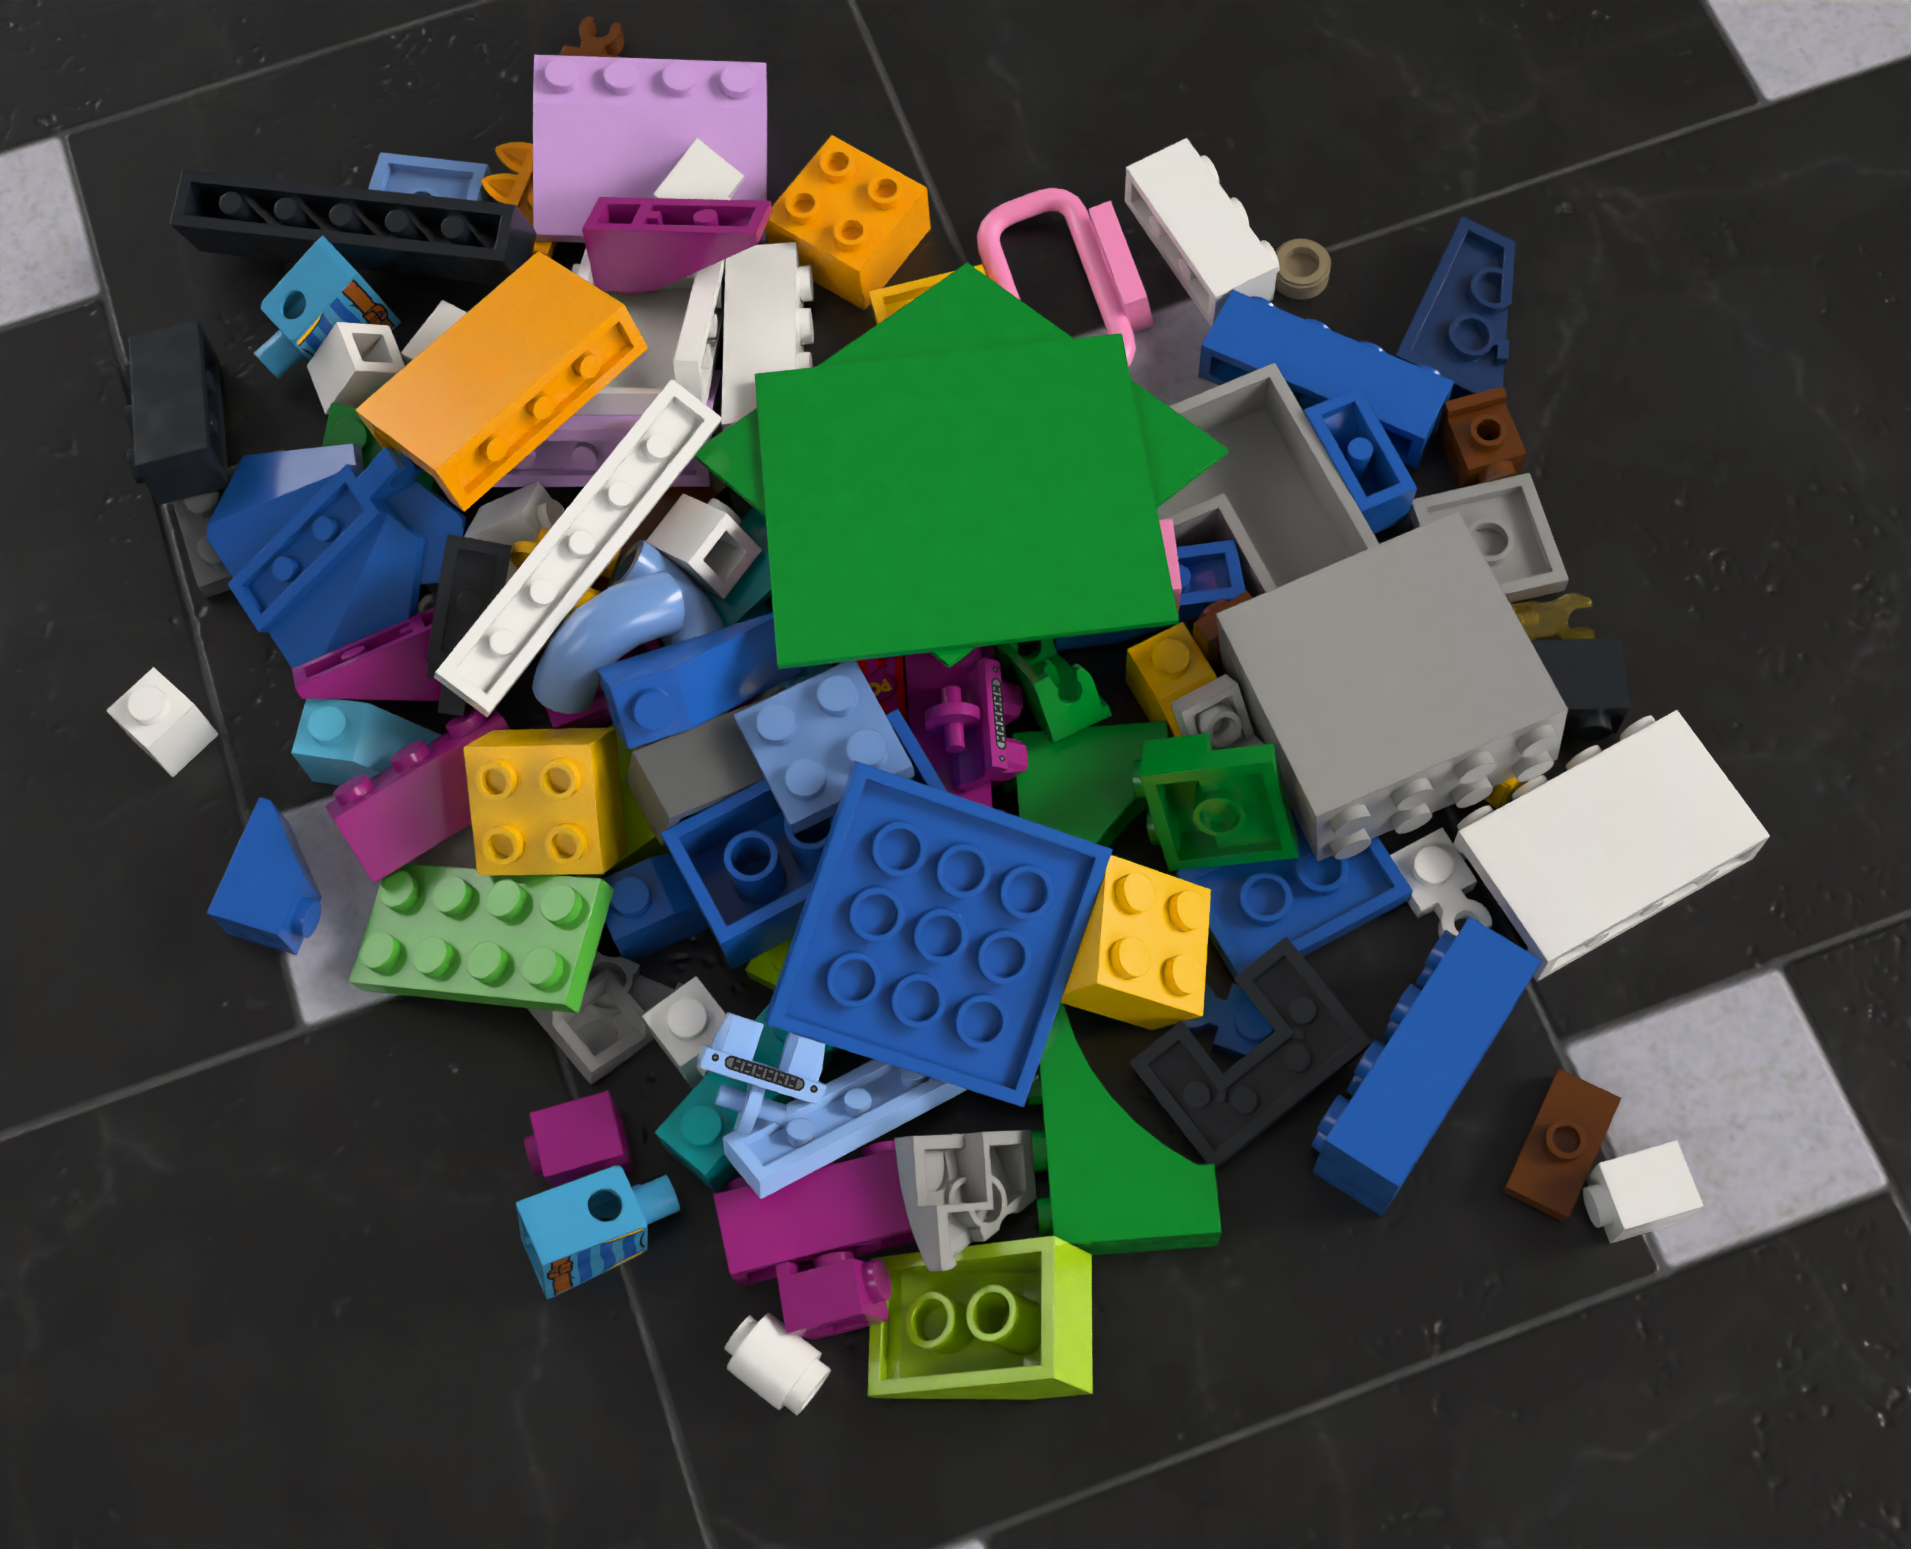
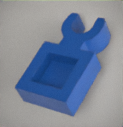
[1171,983,1276,1060]

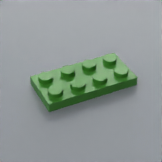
[349,864,614,1013]

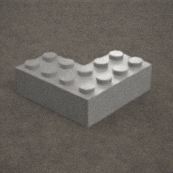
[1157,363,1379,598]

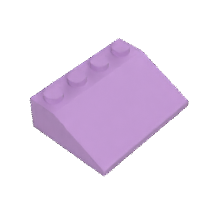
[533,55,767,245]

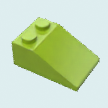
[868,1236,1093,1400]

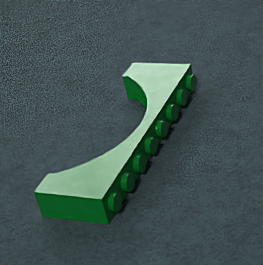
[1003,721,1221,1255]

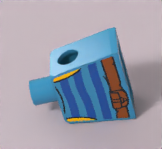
[254,236,401,379]
[516,1166,680,1300]

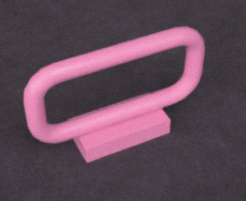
[977,188,1154,367]

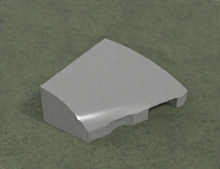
[527,950,684,1085]
[894,1130,1036,1271]

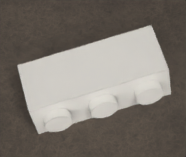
[1125,138,1280,327]

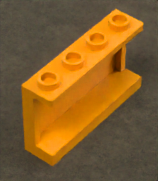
[355,251,648,512]

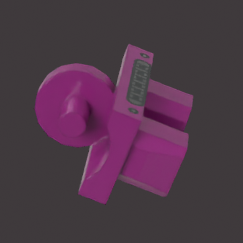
[925,658,1028,792]

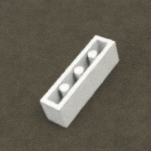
[721,242,814,431]

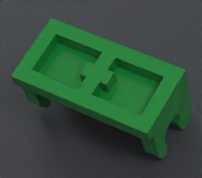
[993,639,1112,743]

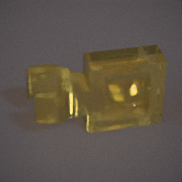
[1510,593,1595,640]

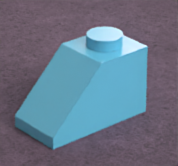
[291,699,442,785]

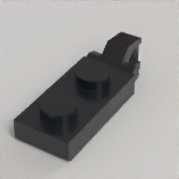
[426,534,512,717]

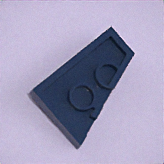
[1394,216,1515,399]

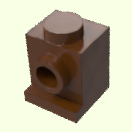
[1436,386,1527,489]

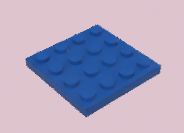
[764,760,1113,1107]

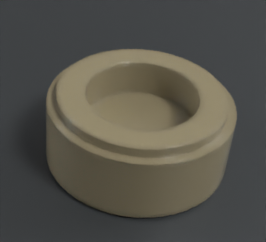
[1275,239,1331,300]

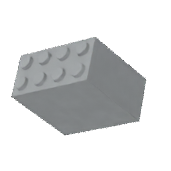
[1216,510,1568,862]

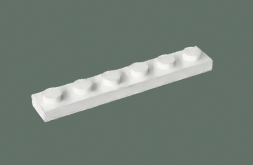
[434,379,722,717]

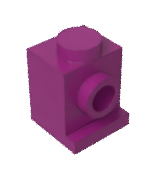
[775,1251,892,1340]

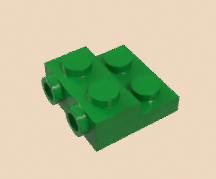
[1132,733,1299,871]

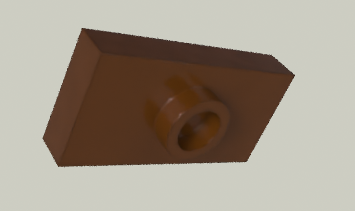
[1502,1068,1621,1222]

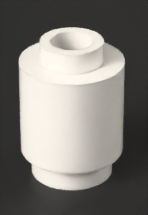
[724,1313,831,1415]

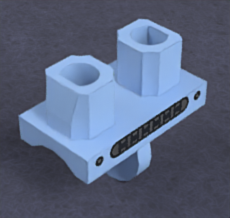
[696,1012,827,1136]

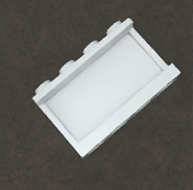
[572,249,726,415]
[1453,710,1770,982]

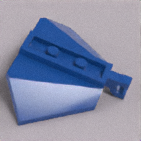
[206,443,426,669]

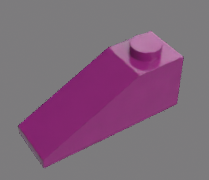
[582,197,772,295]
[292,607,442,701]

